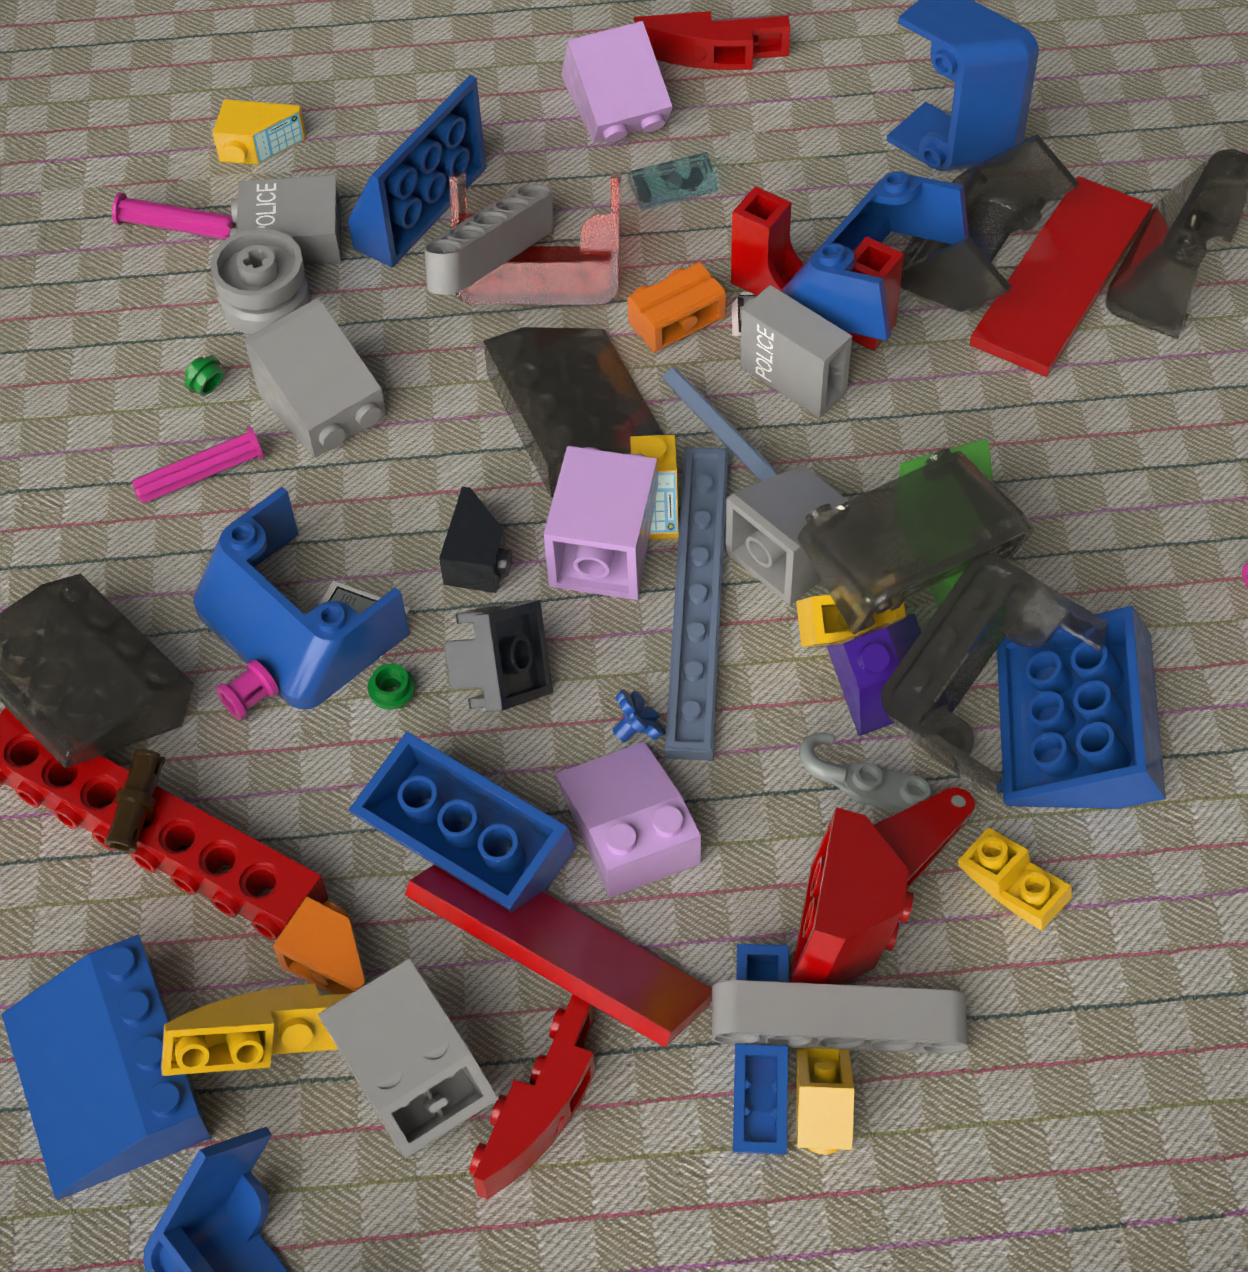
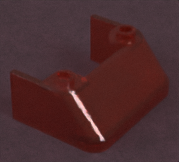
[450,171,622,305]

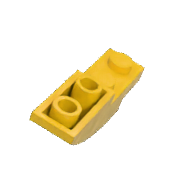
[161,984,351,1076]

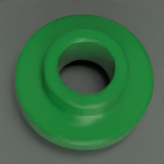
[185,355,225,396]
[367,664,415,710]

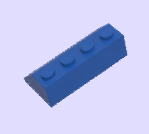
[349,731,576,912]

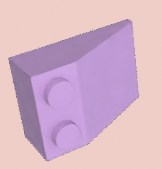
[555,742,701,898]

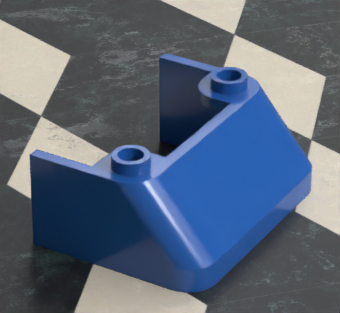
[886,0,1039,171]
[781,171,969,341]
[193,487,410,709]
[144,1127,289,1272]

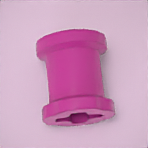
[215,659,279,721]

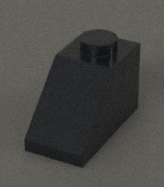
[439,486,512,593]

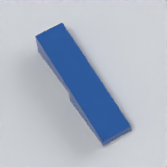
[733,944,789,1155]

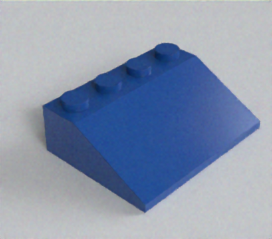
[348,75,486,268]
[997,605,1166,809]
[1,934,211,1201]

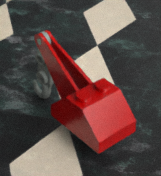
[789,732,975,985]

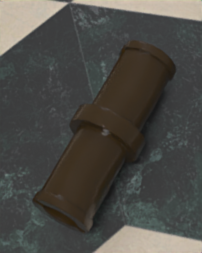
[104,749,166,853]

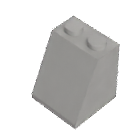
[244,298,386,458]
[725,465,869,606]

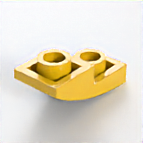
[958,827,1072,931]

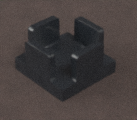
[444,600,553,712]

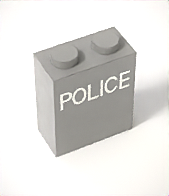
[230,175,341,265]
[740,285,852,418]

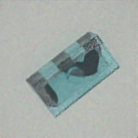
[628,152,718,211]

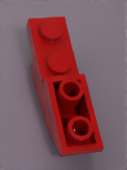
[634,11,790,70]
[469,994,595,1199]

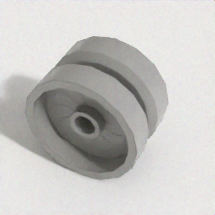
[210,228,311,335]

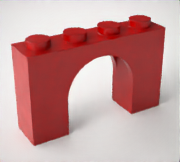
[731,186,904,351]

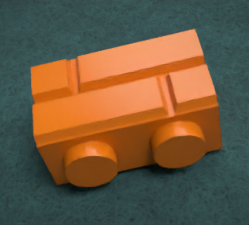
[627,262,726,353]

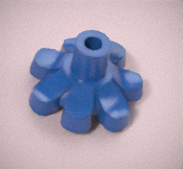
[612,689,666,742]

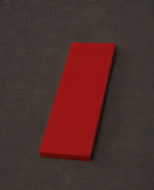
[969,176,1153,377]
[405,865,712,1047]

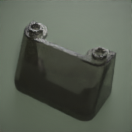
[1105,149,1248,340]
[797,448,1035,635]

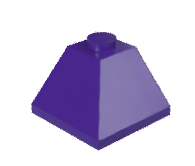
[826,613,947,736]

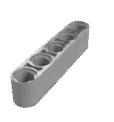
[424,184,554,295]
[712,980,968,1054]

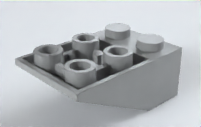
[317,958,498,1159]

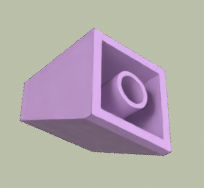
[561,21,673,142]
[543,446,658,600]

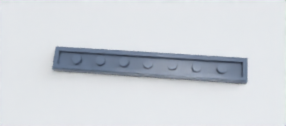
[665,447,728,761]

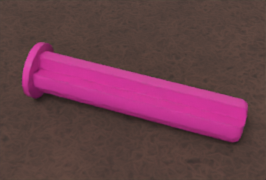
[112,192,234,239]
[132,426,264,503]

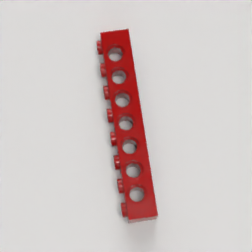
[0,705,329,941]

